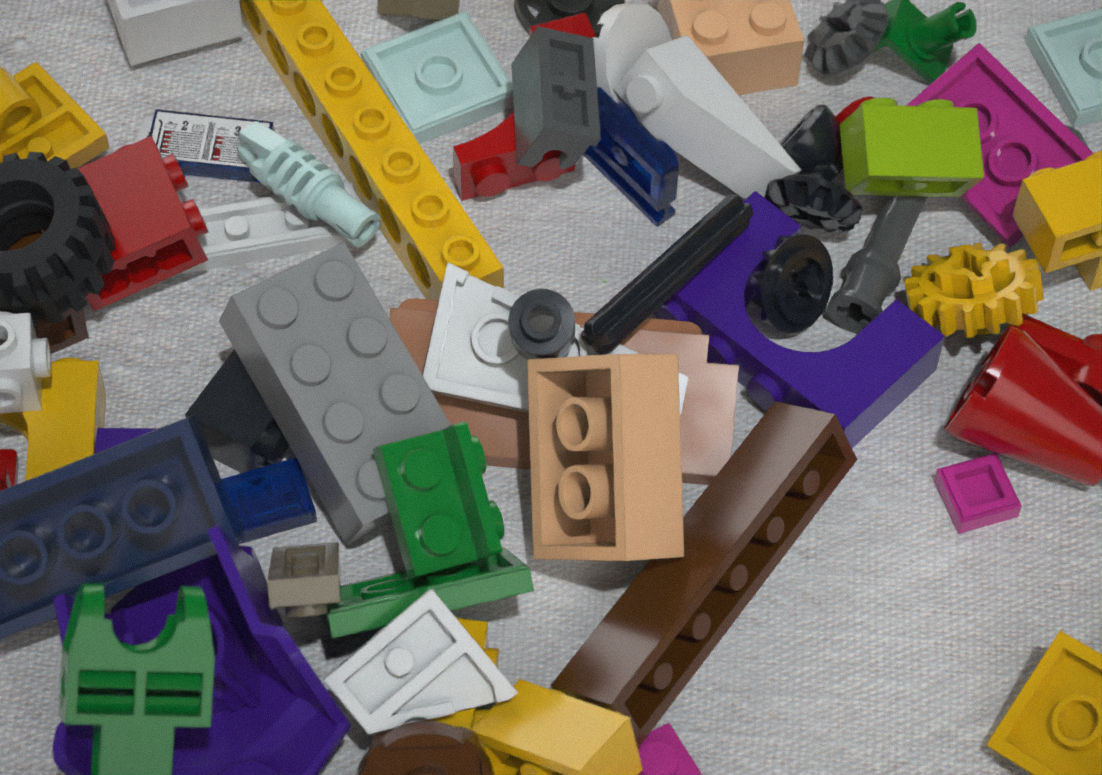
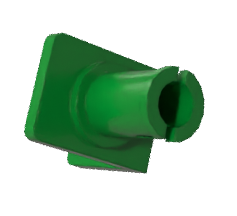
[873,0,977,85]

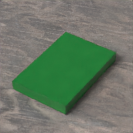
[320,547,534,638]

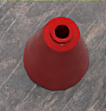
[944,324,1102,487]

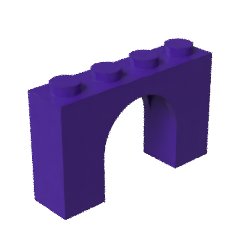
[653,191,945,448]

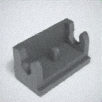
[511,26,601,169]

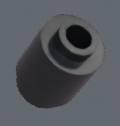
[508,289,576,360]

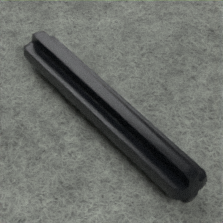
[581,195,754,355]

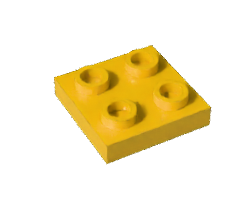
[0,61,109,169]

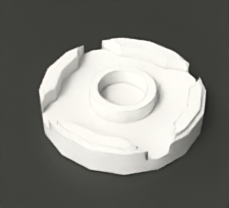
[592,3,672,122]

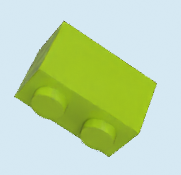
[840,98,984,197]

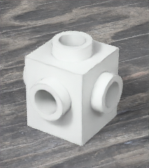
[0,312,51,413]

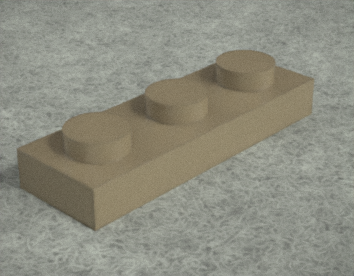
[267,542,341,617]

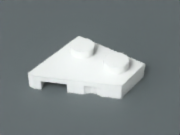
[322,589,518,734]

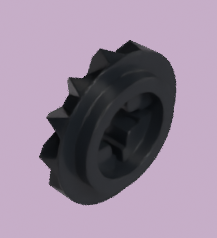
[764,175,863,233]
[752,233,833,333]

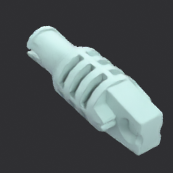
[238,121,381,247]

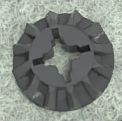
[804,0,889,75]

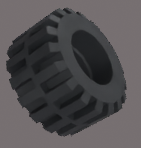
[0,152,116,328]

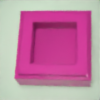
[934,453,1022,534]

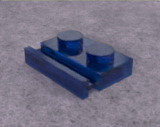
[583,87,679,227]

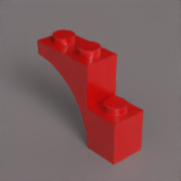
[453,12,599,201]

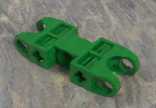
[58,583,215,775]

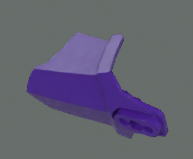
[52,525,352,775]

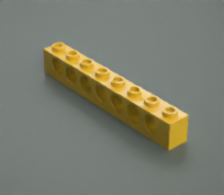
[239,0,504,300]

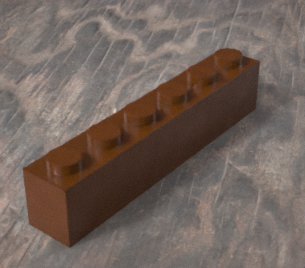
[551,401,857,748]

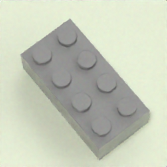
[219,242,451,545]

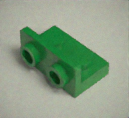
[373,421,504,579]

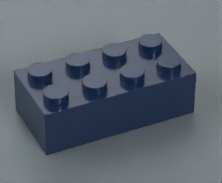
[0,414,245,639]

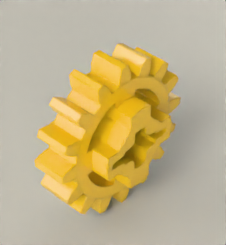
[905,243,1044,338]

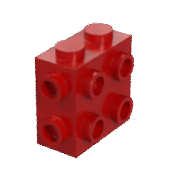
[43,135,209,312]

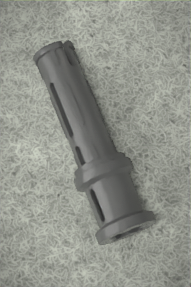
[828,196,928,333]

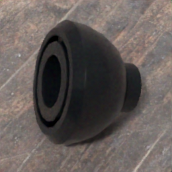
[779,104,844,181]

